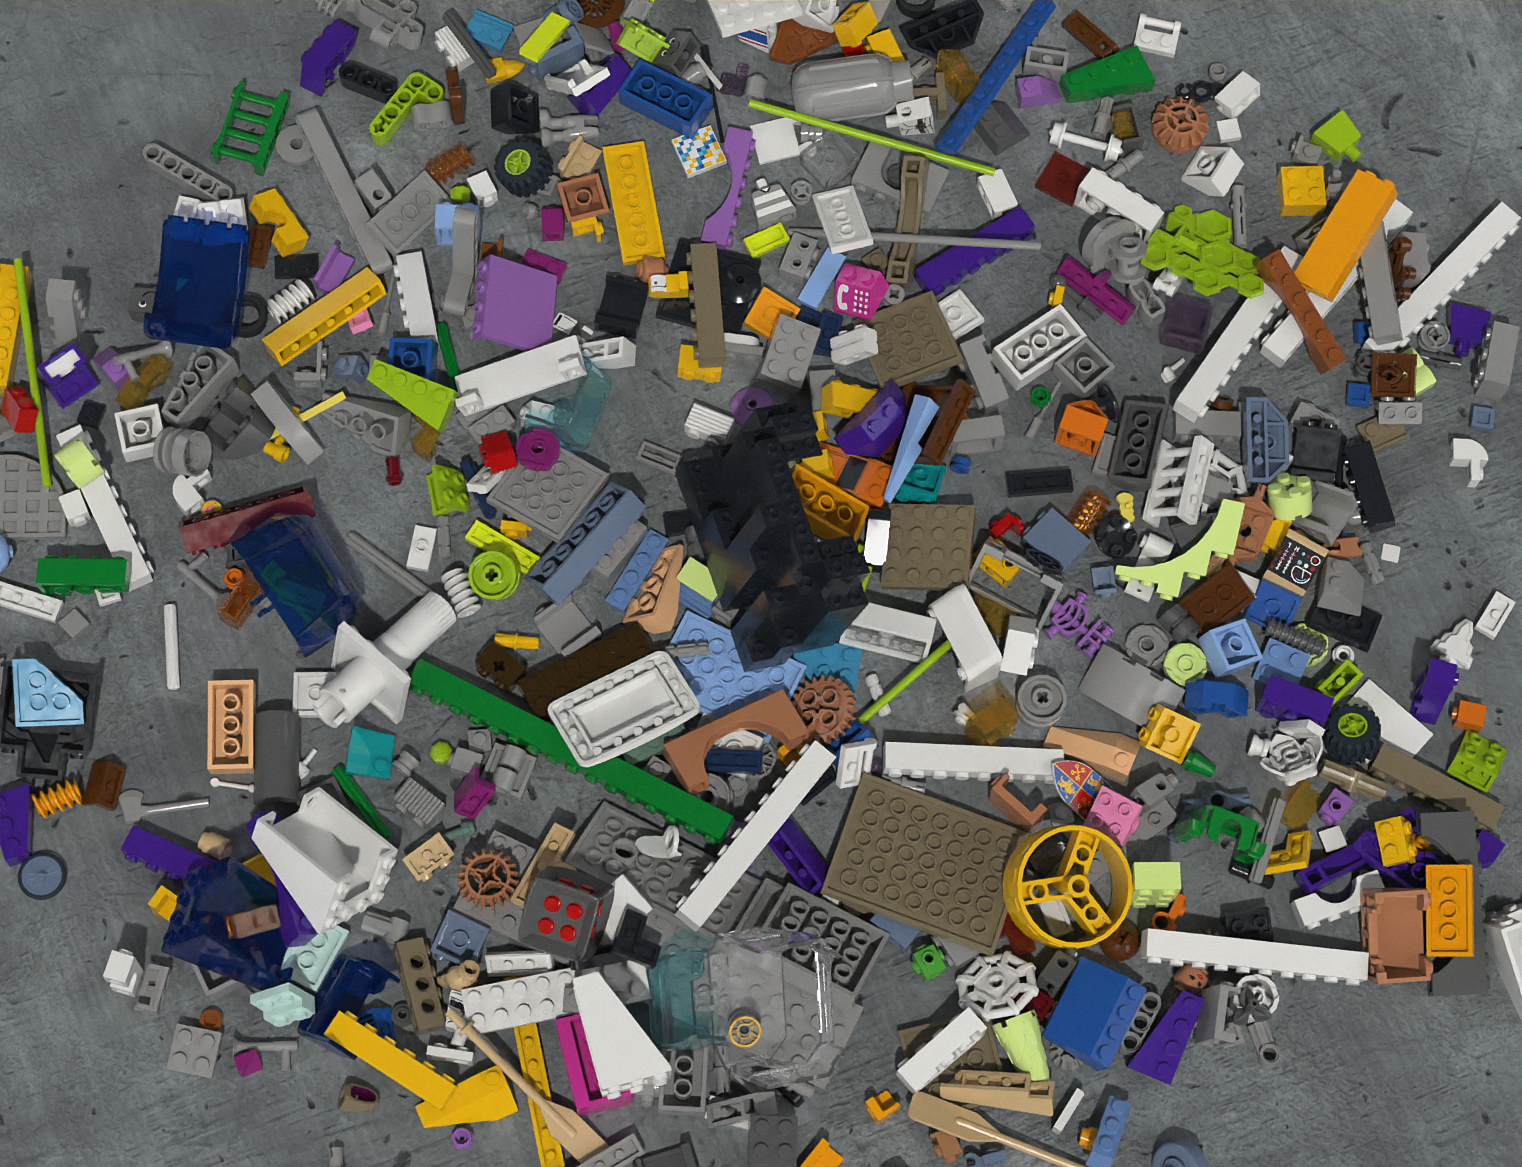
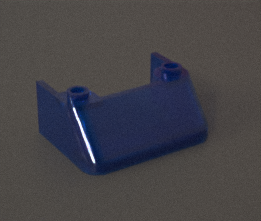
[297,954,401,1060]

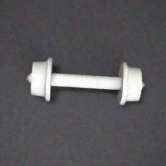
[1048,122,1123,162]

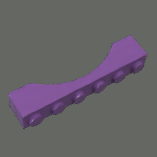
[701,127,756,251]

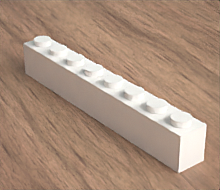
[56,425,154,592]
[883,742,1064,784]

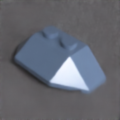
[1242,397,1289,483]

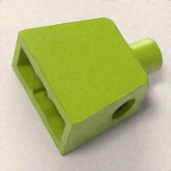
[1310,109,1363,162]

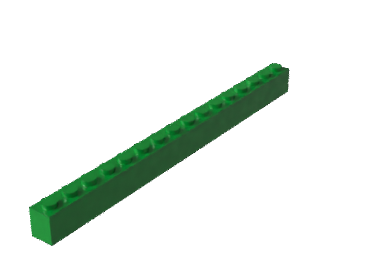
[409,659,735,845]

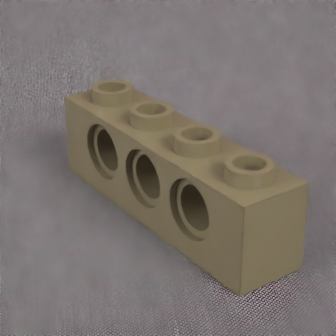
[393,937,447,1036]

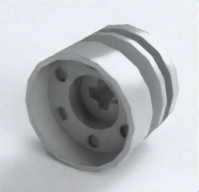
[153,427,212,477]

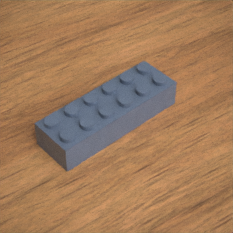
[523,481,646,605]

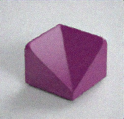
[234,1049,263,1077]

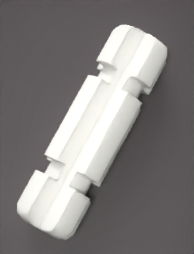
[865,674,891,717]

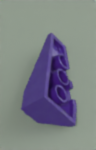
[1351,830,1446,888]

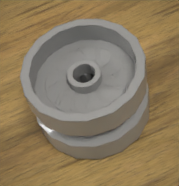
[1015,675,1067,730]

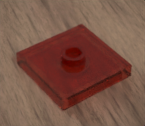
[1035,151,1090,207]

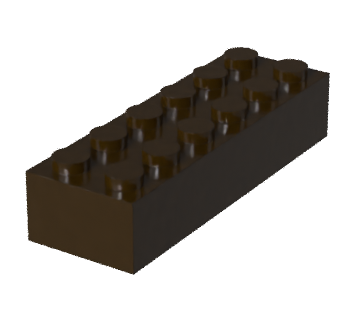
[518,622,654,722]

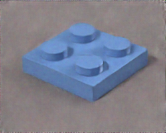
[1252,638,1311,684]

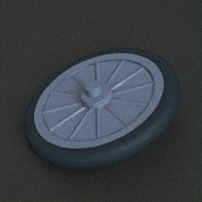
[18,853,66,900]

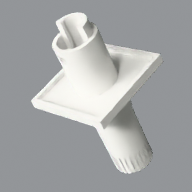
[313,592,457,728]

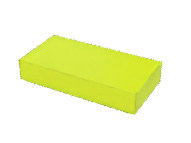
[743,222,790,259]

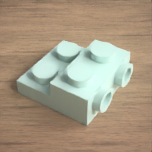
[250,982,315,1027]

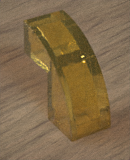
[115,354,172,410]
[411,413,439,463]

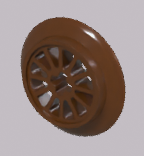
[577,0,625,29]

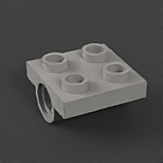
[480,742,537,800]

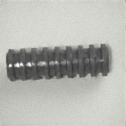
[1264,617,1327,658]

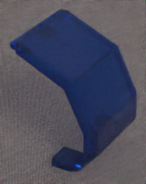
[143,214,251,349]

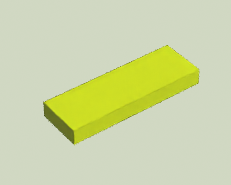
[519,12,570,63]

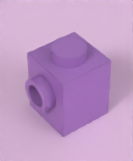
[1317,788,1354,827]

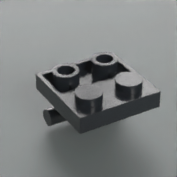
[1220,906,1274,942]

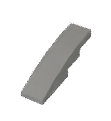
[251,380,324,465]

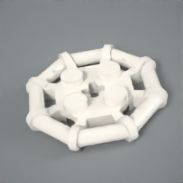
[1169,449,1250,521]
[956,951,1039,1022]

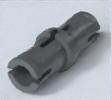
[1418,349,1462,371]

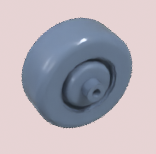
[1152,1139,1208,1167]

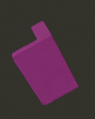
[454,765,496,819]

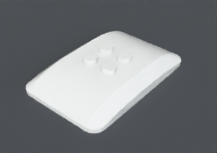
[548,651,700,767]

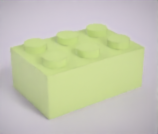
[1130,862,1181,908]

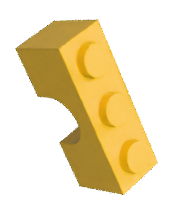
[249,188,309,257]
[799,411,834,480]

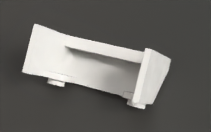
[926,584,1003,692]

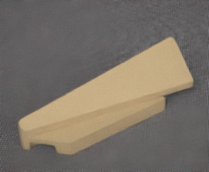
[940,1070,1055,1116]

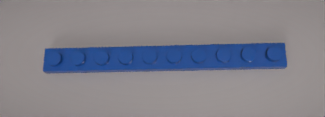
[935,0,1056,155]

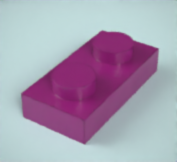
[521,249,567,285]

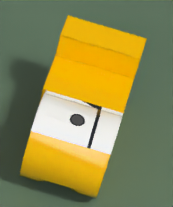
[648,271,689,298]

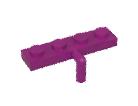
[1056,256,1136,325]

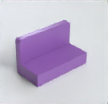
[314,244,355,294]

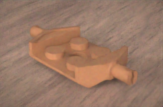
[1224,484,1275,567]

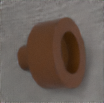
[1211,395,1234,411]

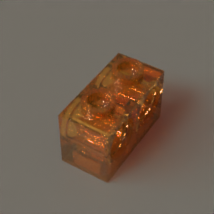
[224,904,281,939]

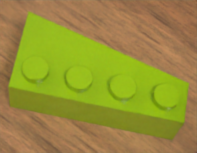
[367,359,460,435]

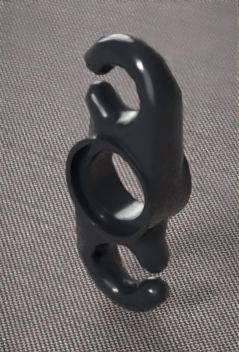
[1176,81,1225,103]

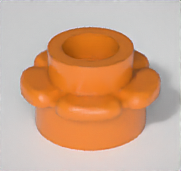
[223,568,245,589]

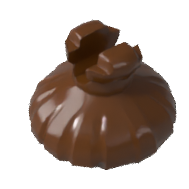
[1099,920,1141,962]

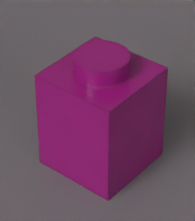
[541,207,564,242]

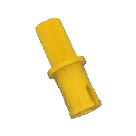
[494,633,540,651]

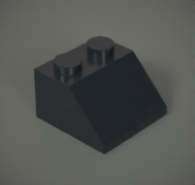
[490,82,540,134]

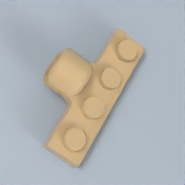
[510,822,577,909]

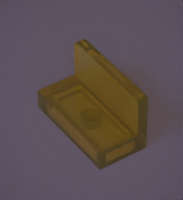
[1281,779,1323,833]

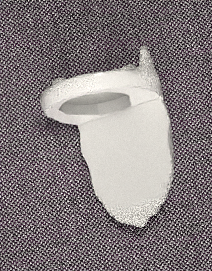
[635,825,682,859]

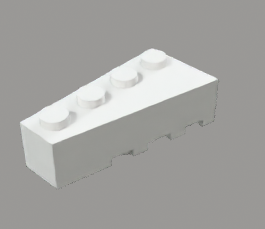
[393,251,439,345]
[896,1007,987,1095]

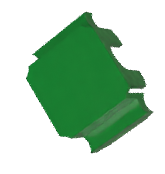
[1173,805,1267,865]

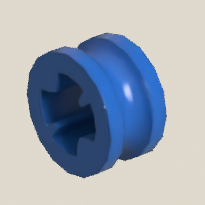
[950,456,972,474]

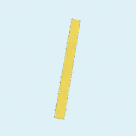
[270,391,346,440]

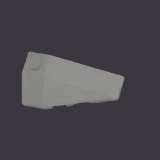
[321,393,411,457]

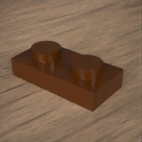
[243,224,274,269]

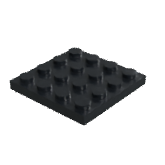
[656,239,762,335]

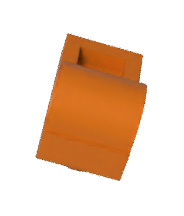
[1149,893,1187,931]

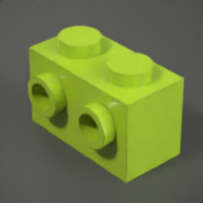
[1315,659,1364,710]

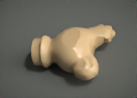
[436,960,480,992]

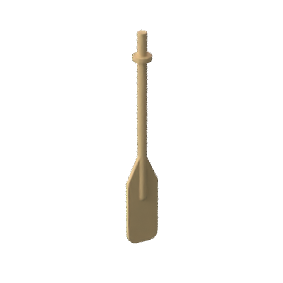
[445,1008,610,1164]
[908,1092,1087,1167]

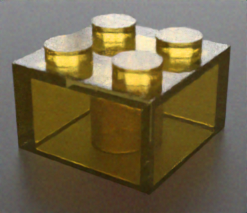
[964,694,1020,746]

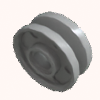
[694,773,734,813]

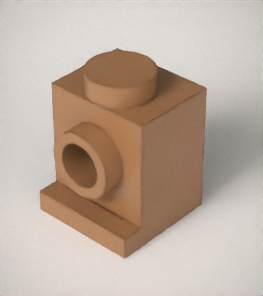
[929,1131,962,1165]

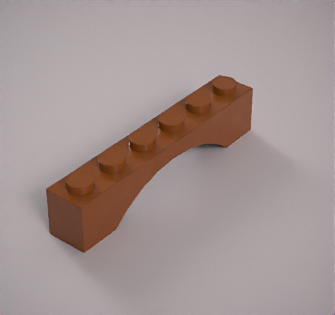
[1254,249,1347,374]

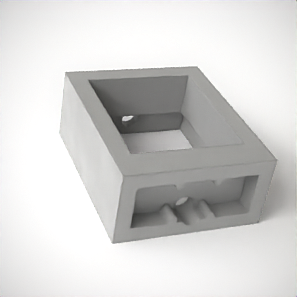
[948,415,1005,458]

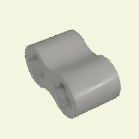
[411,101,453,131]

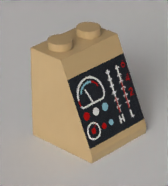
[1259,529,1329,596]

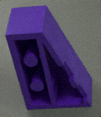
[300,20,357,97]
[567,54,631,115]
[1410,658,1459,725]
[0,783,34,867]

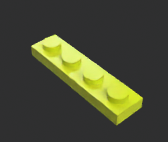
[465,520,541,576]

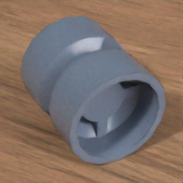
[544,0,584,31]

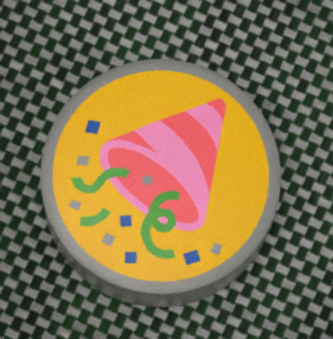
[200,500,223,515]

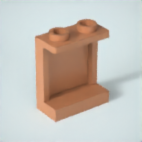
[988,773,1047,833]

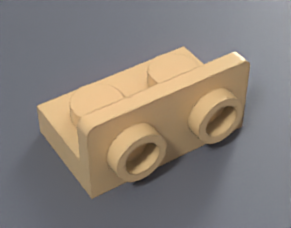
[558,135,602,181]
[401,832,455,882]

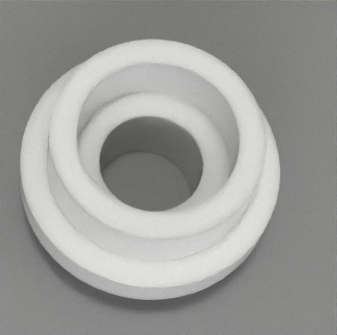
[1332,645,1354,665]

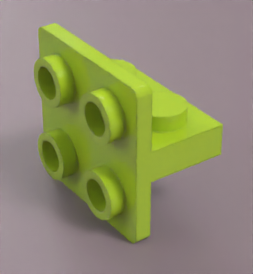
[616,18,670,64]
[426,464,470,517]

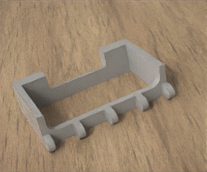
[969,538,1067,633]

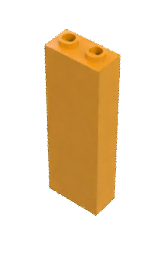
[1294,169,1398,303]

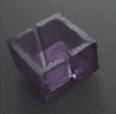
[1160,296,1214,354]

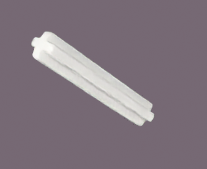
[164,604,180,690]

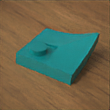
[344,726,395,781]

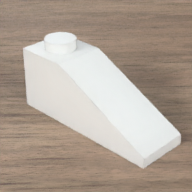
[579,337,636,369]

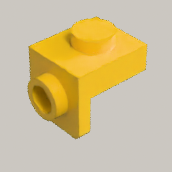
[571,216,604,242]
[500,520,532,540]

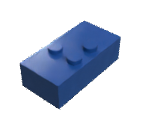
[618,59,713,139]

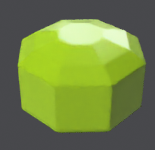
[450,186,471,203]
[430,742,452,765]

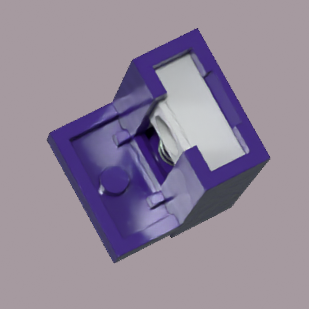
[37,343,99,410]

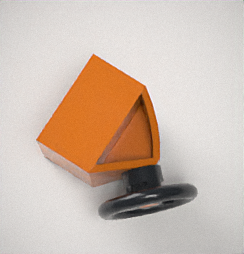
[1054,383,1121,457]

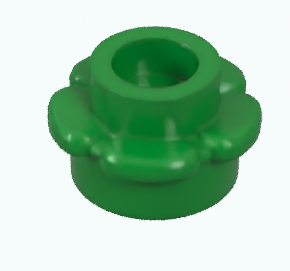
[1030,387,1051,408]

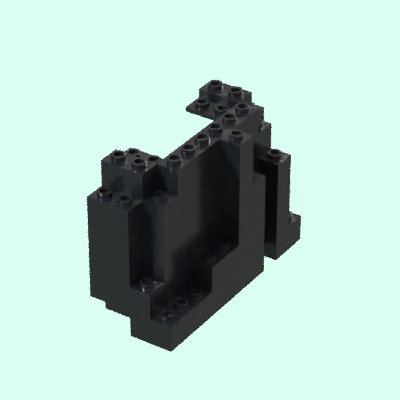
[675,401,871,673]

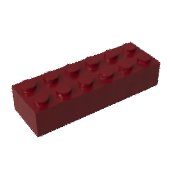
[179,485,316,555]

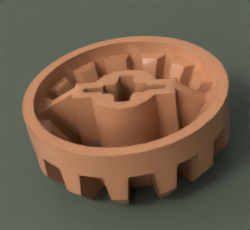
[1151,96,1209,154]

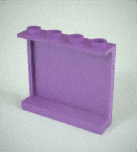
[471,254,557,352]

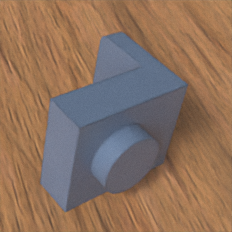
[332,355,369,384]
[1091,566,1117,598]

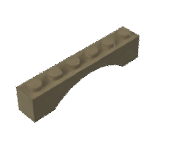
[886,155,930,288]

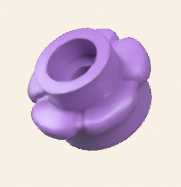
[450,1127,473,1150]

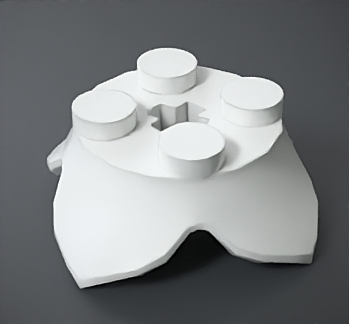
[1260,733,1323,786]

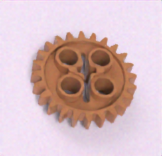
[791,675,857,745]

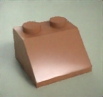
[557,173,609,223]

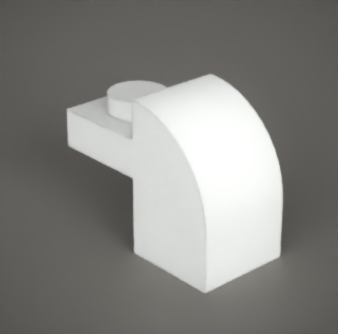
[1449,438,1488,488]
[173,469,212,518]

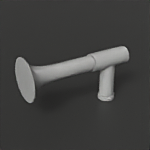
[113,336,173,382]
[176,552,231,611]
[233,1035,297,1072]

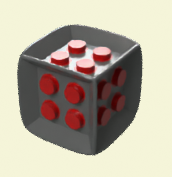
[518,866,615,962]

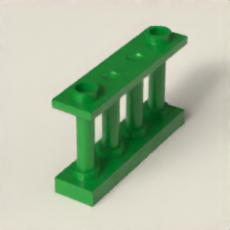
[211,80,290,176]

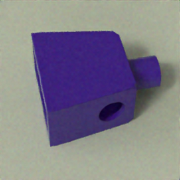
[1446,303,1491,357]

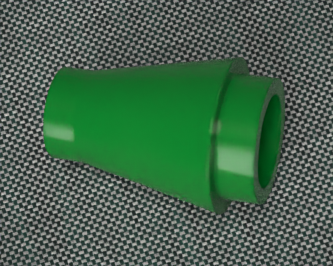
[1181,750,1216,778]

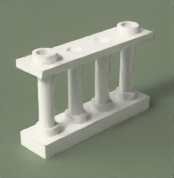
[1142,435,1214,528]

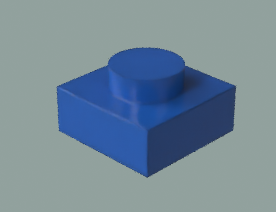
[1354,322,1372,344]
[1346,383,1370,408]

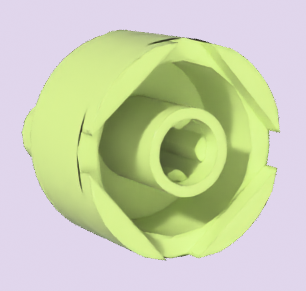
[54,436,105,489]
[1267,473,1312,521]

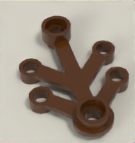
[1389,236,1416,303]

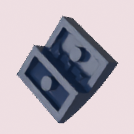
[796,306,843,357]

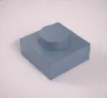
[1470,406,1495,432]

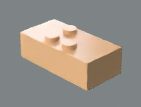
[207,680,256,774]

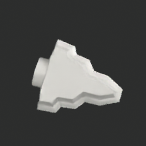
[1429,619,1473,670]

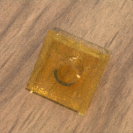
[935,49,980,103]

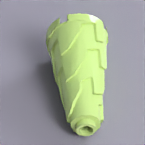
[992,1009,1050,1082]

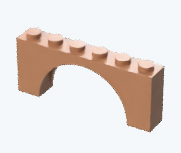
[663,689,809,796]

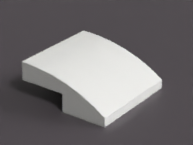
[197,198,249,246]

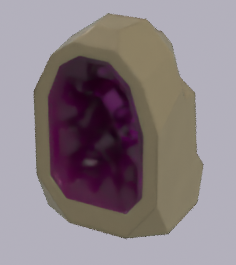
[337,1083,379,1114]

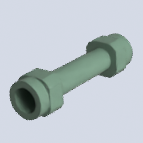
[420,821,476,844]

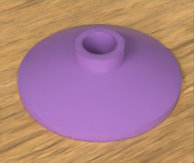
[731,387,774,426]

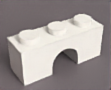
[103,949,144,997]

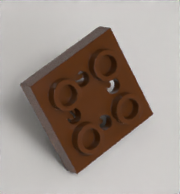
[1371,352,1417,398]

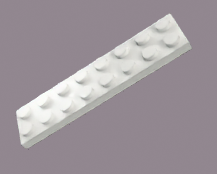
[461,960,652,1034]

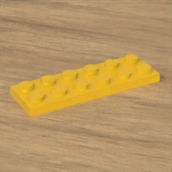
[602,141,665,266]

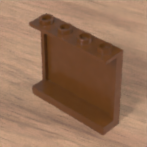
[879,379,976,466]

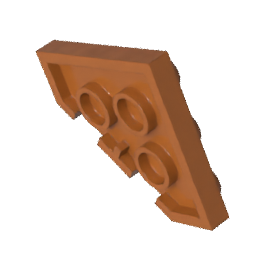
[770,16,839,65]

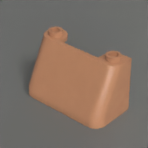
[1360,888,1433,984]

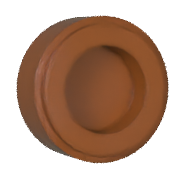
[199,1009,223,1031]

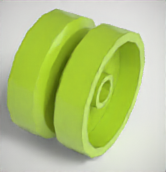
[468,551,522,600]

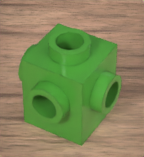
[911,944,946,983]

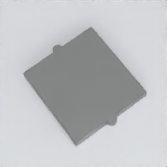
[572,22,615,55]

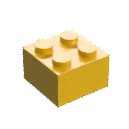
[1277,166,1327,216]

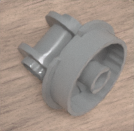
[1082,217,1147,284]

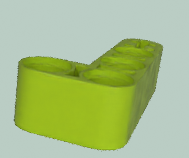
[369,72,444,145]

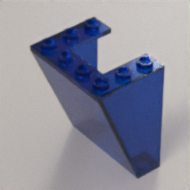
[161,856,294,991]

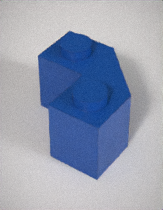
[1184,679,1249,718]

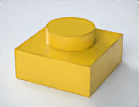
[1048,285,1065,310]

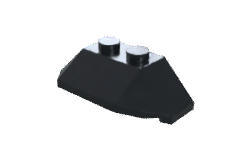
[900,0,984,60]

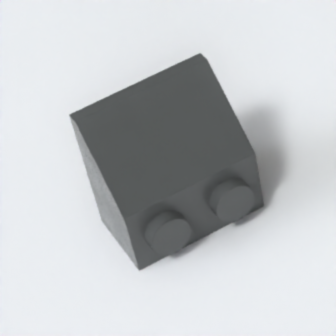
[974,102,1030,157]

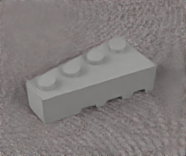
[161,336,239,430]

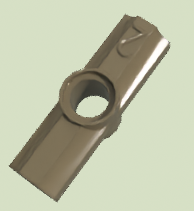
[1318,758,1388,801]

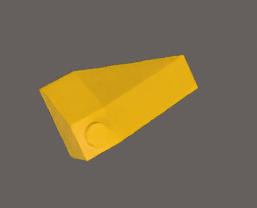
[415,1065,518,1128]

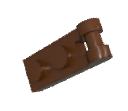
[1062,10,1119,60]

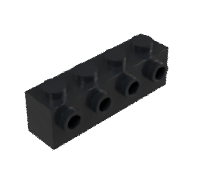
[1342,440,1396,533]

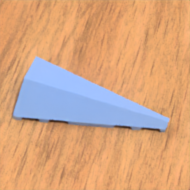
[883,394,939,503]

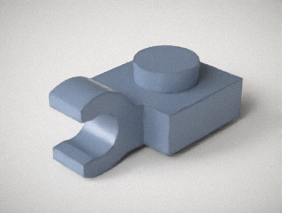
[964,1148,1007,1167]

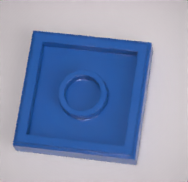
[1244,578,1303,628]

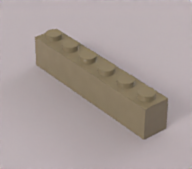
[686,243,725,368]
[1368,743,1505,833]

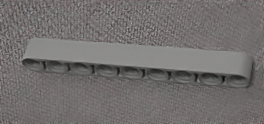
[295,108,393,276]

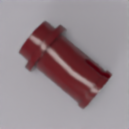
[385,457,403,486]

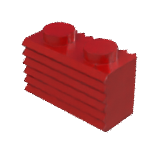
[0,387,39,433]
[478,431,517,474]

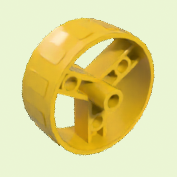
[1002,824,1133,949]

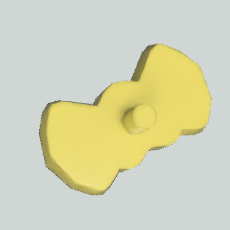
[1115,492,1135,523]

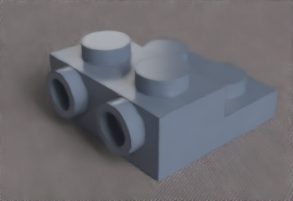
[430,908,491,966]

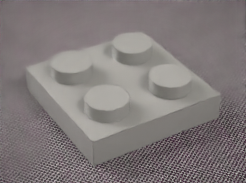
[166,1023,223,1078]

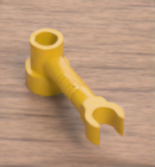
[263,406,302,463]

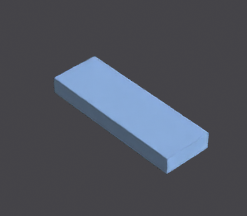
[797,247,846,311]

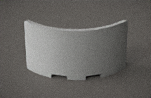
[1078,644,1186,728]

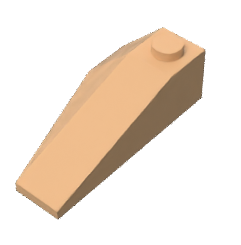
[623,544,684,634]
[1042,727,1140,783]

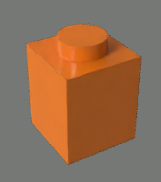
[1450,700,1487,733]

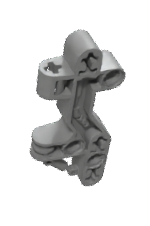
[315,0,423,51]

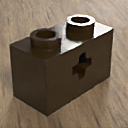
[475,641,527,694]

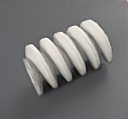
[267,279,315,325]
[441,568,482,618]

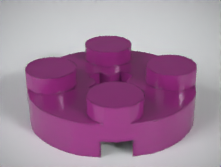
[516,428,560,471]

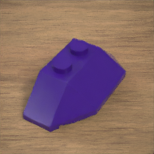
[833,380,907,457]

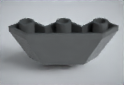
[198,377,275,460]

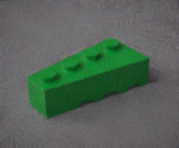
[1059,45,1155,104]
[36,555,131,597]

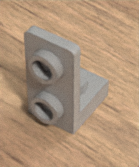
[294,341,328,389]

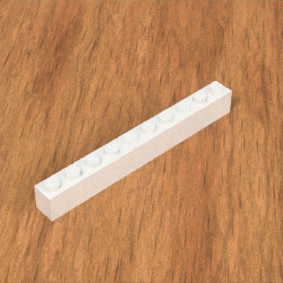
[1260,199,1413,368]
[1361,202,1521,353]
[1172,246,1303,423]
[675,740,836,932]
[1140,928,1369,986]

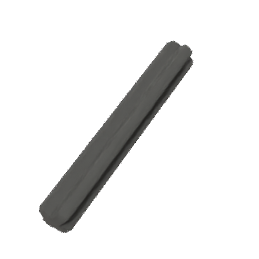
[442,11,496,79]

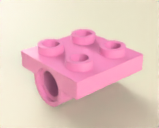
[1083,785,1143,846]

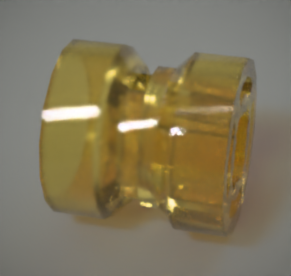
[1111,111,1135,140]

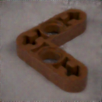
[445,68,465,126]

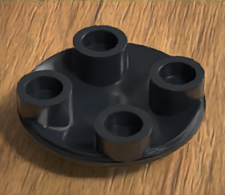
[1095,514,1138,558]

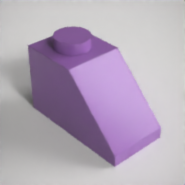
[1015,76,1061,109]
[92,347,132,392]

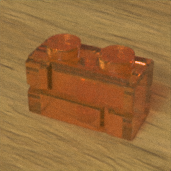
[218,577,263,630]

